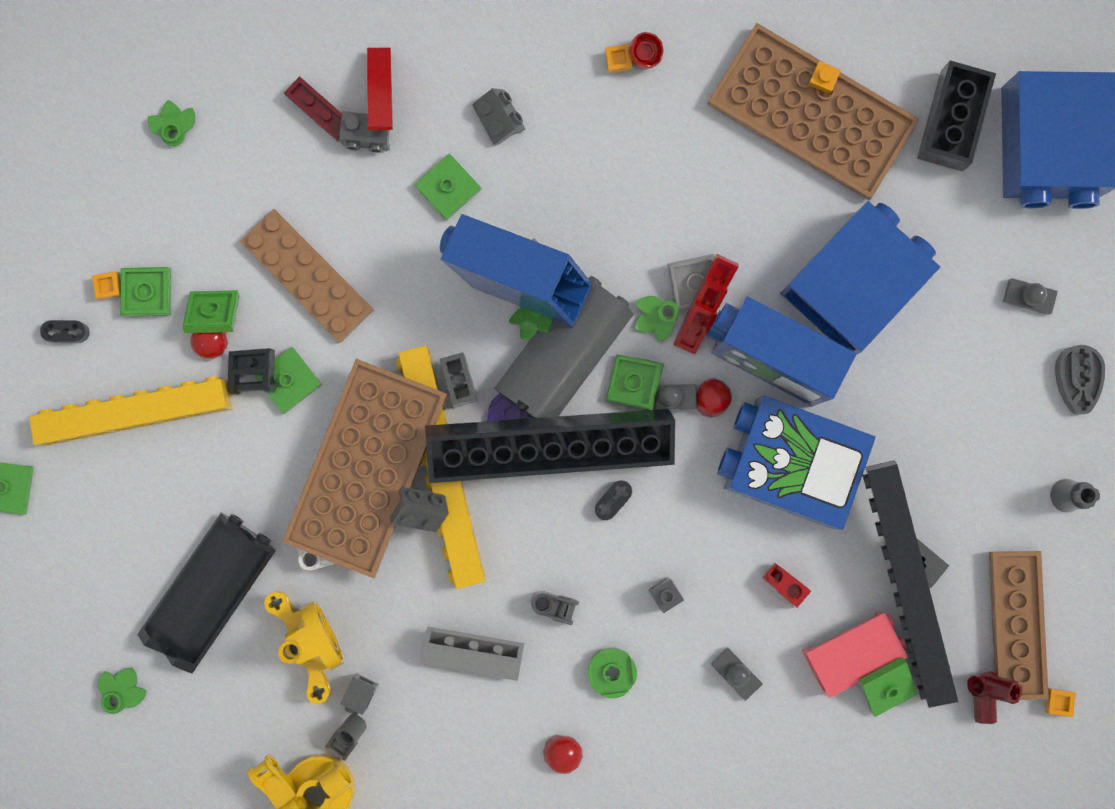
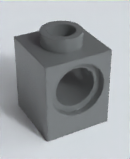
[648,577,684,613]
[340,674,379,715]

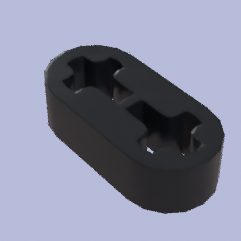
[40,320,90,343]
[595,480,632,521]

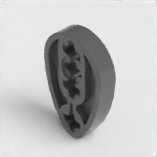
[1055,345,1105,415]

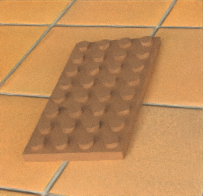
[707,23,919,201]
[282,359,448,579]

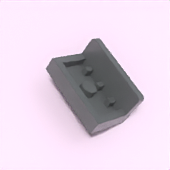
[472,88,525,145]
[339,111,390,153]
[390,487,449,532]

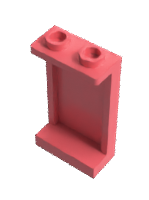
[802,611,908,698]

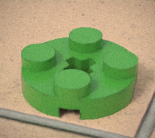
[588,648,637,698]

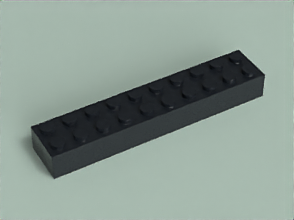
[425,409,675,483]

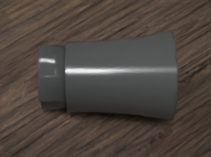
[1050,479,1100,512]

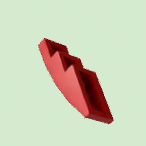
[367,48,393,130]
[673,254,739,354]

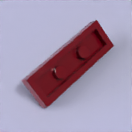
[284,76,342,142]

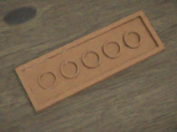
[240,209,374,343]
[989,551,1049,700]

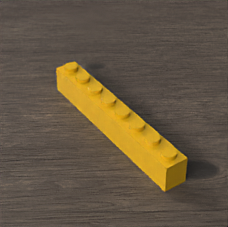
[29,376,232,446]

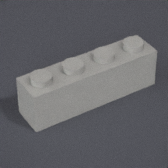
[421,626,524,681]

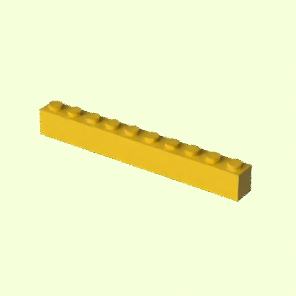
[396,345,486,589]

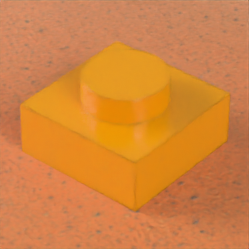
[605,44,632,73]
[808,61,841,94]
[92,271,121,300]
[1045,688,1076,717]

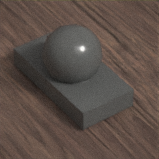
[1003,278,1058,315]
[654,384,697,410]
[711,647,763,701]

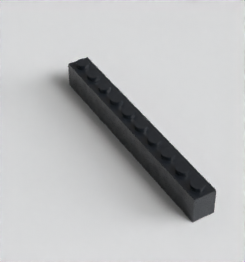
[862,460,959,708]

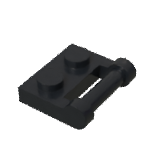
[227,348,277,395]

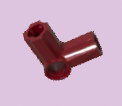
[967,671,1022,724]

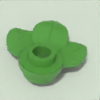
[148,100,195,146]
[635,296,680,342]
[509,307,553,340]
[98,667,147,714]

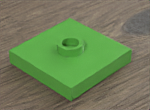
[414,153,482,221]
[120,267,171,316]
[182,290,239,333]
[254,347,322,414]
[606,354,664,410]
[0,462,34,514]
[859,657,918,717]

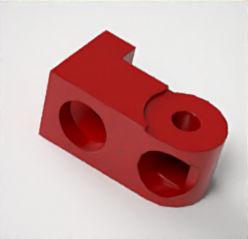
[762,563,811,608]

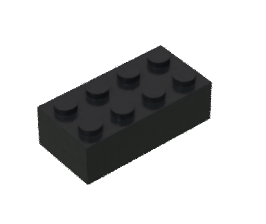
[917,60,996,171]

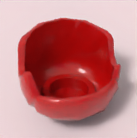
[628,32,664,69]
[190,332,228,359]
[697,378,732,418]
[543,735,583,774]

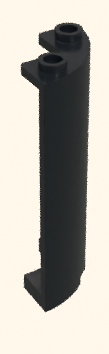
[137,512,276,674]

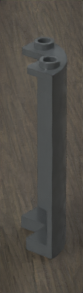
[494,276,634,418]

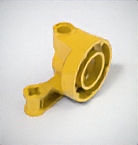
[264,591,344,704]
[247,754,355,809]

